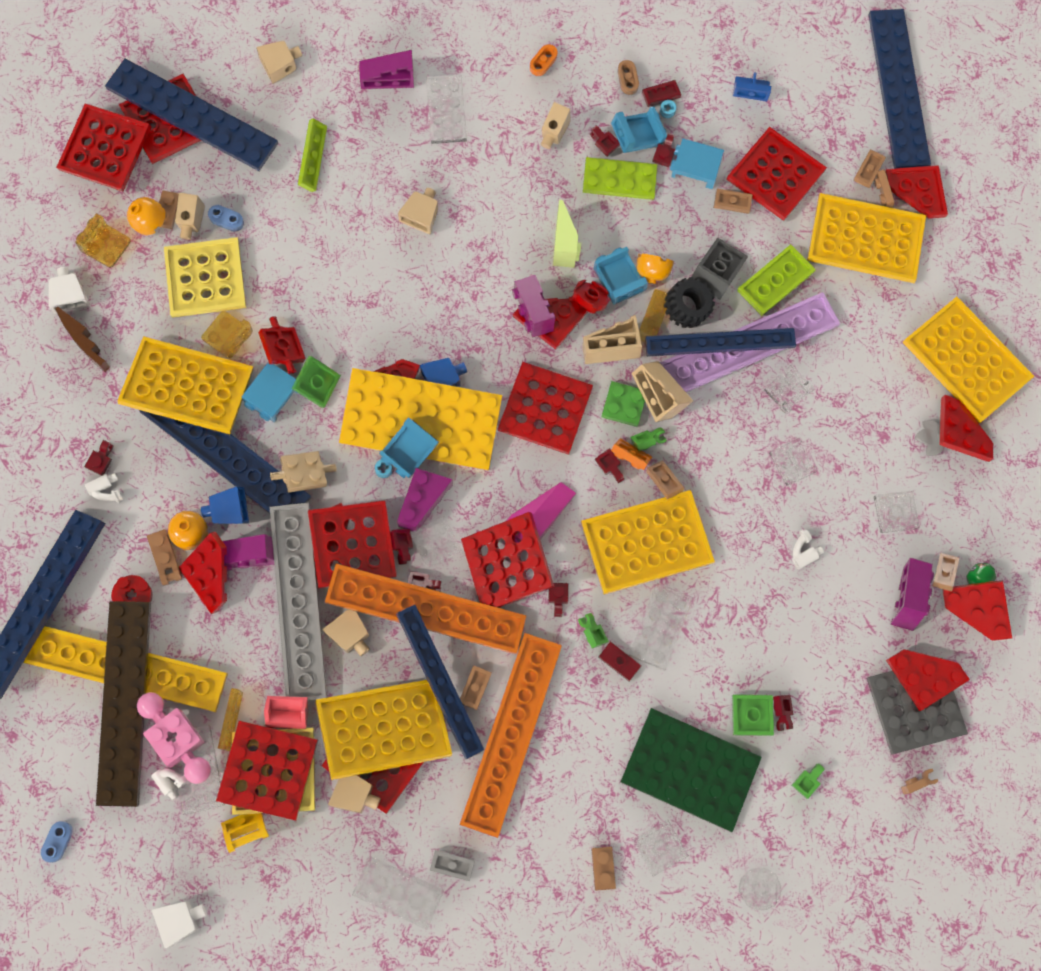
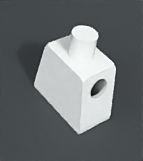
[49,267,90,314]
[152,901,207,949]

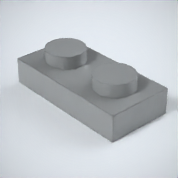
[430,850,475,881]

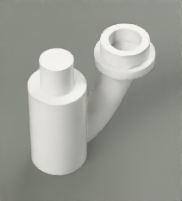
[85,473,123,504]
[792,530,824,570]
[151,768,189,801]

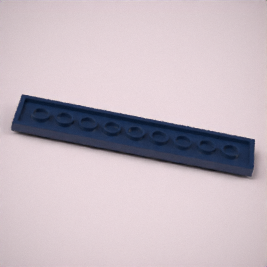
[868,9,931,169]
[105,58,279,172]
[139,410,312,514]
[0,509,106,699]

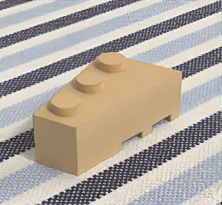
[582,315,642,364]
[632,361,693,422]

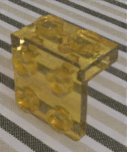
[75,213,131,268]
[201,311,253,359]

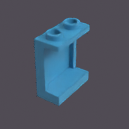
[611,107,667,153]
[670,138,724,189]
[594,247,648,305]
[242,362,297,423]
[379,418,440,478]

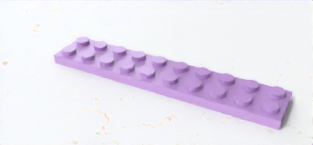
[660,292,840,392]

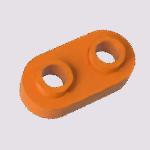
[530,44,558,76]

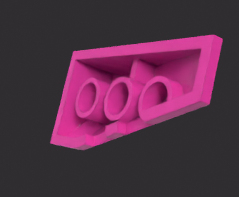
[508,482,576,543]

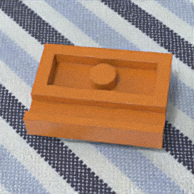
[611,438,652,470]

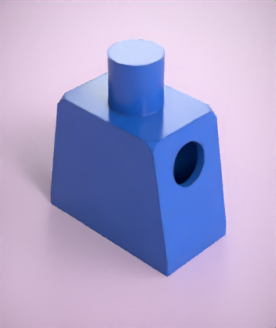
[420,358,468,387]
[201,487,249,524]

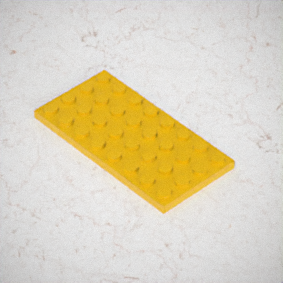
[339,368,503,470]

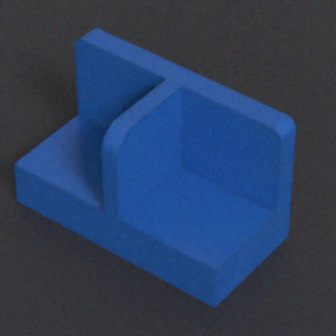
[733,72,772,102]

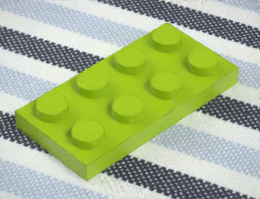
[582,157,657,200]
[737,244,816,316]

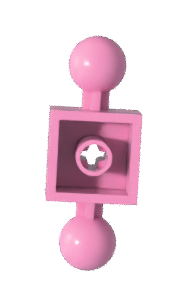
[137,692,211,784]

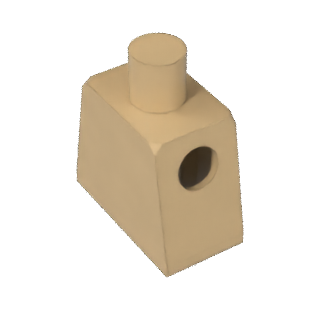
[256,41,302,84]
[541,102,571,149]
[398,188,438,234]
[175,193,205,240]
[323,609,370,656]
[328,775,381,814]

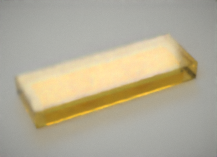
[639,289,667,342]
[218,688,243,751]

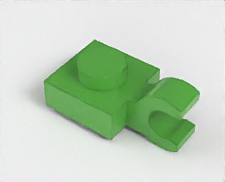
[630,427,667,451]
[578,613,609,649]
[791,763,825,799]

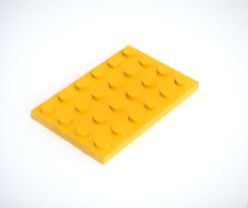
[807,193,926,283]
[903,296,1035,423]
[117,336,253,434]
[581,490,715,595]
[316,680,452,780]

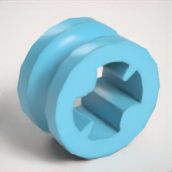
[660,100,676,119]
[375,460,392,478]

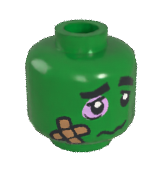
[966,563,996,584]

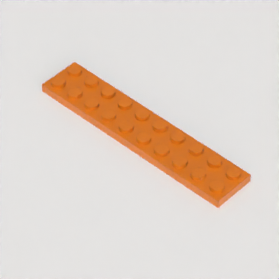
[325,564,526,654]
[459,633,562,838]

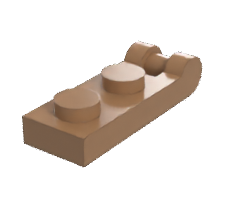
[146,529,182,586]

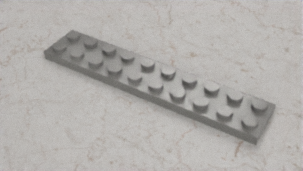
[270,503,327,701]

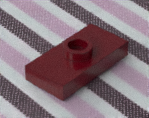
[642,80,682,107]
[598,641,642,682]

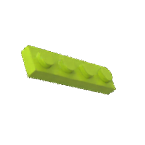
[297,118,327,192]

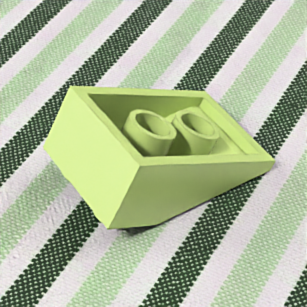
[553,200,581,268]

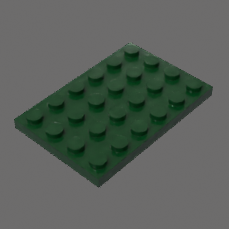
[620,708,762,833]

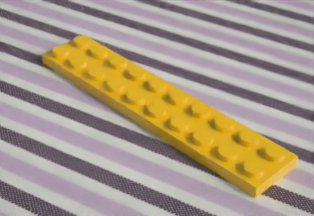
[23,626,228,713]

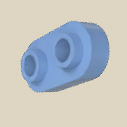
[208,205,244,232]
[41,821,73,863]

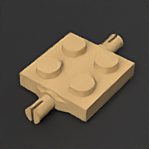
[270,451,336,492]

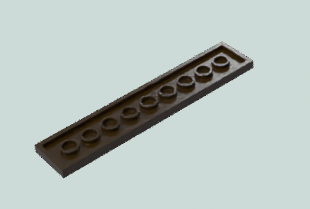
[96,601,151,807]

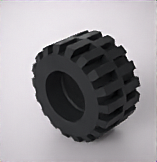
[664,277,715,328]

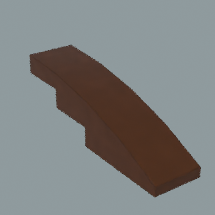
[55,307,110,372]

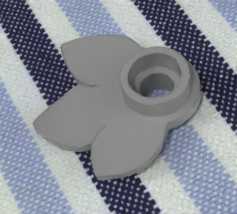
[915,420,944,456]

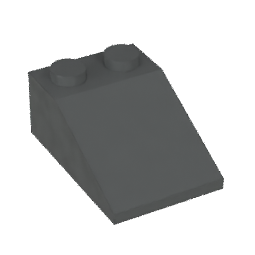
[691,237,748,300]

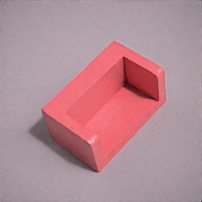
[264,696,309,729]

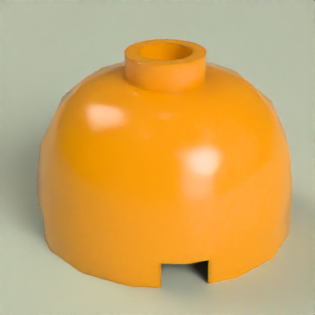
[127,197,165,236]
[636,253,674,284]
[168,511,208,550]

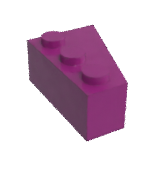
[359,50,414,89]
[397,468,453,533]
[223,534,274,571]

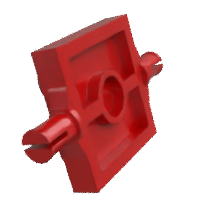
[258,316,306,374]

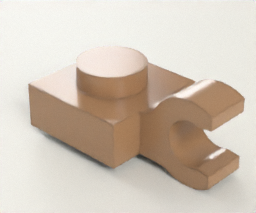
[901,769,938,795]

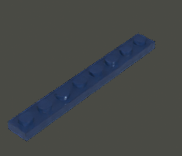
[645,328,796,357]
[396,604,484,759]

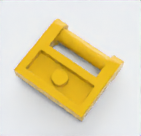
[221,813,269,853]

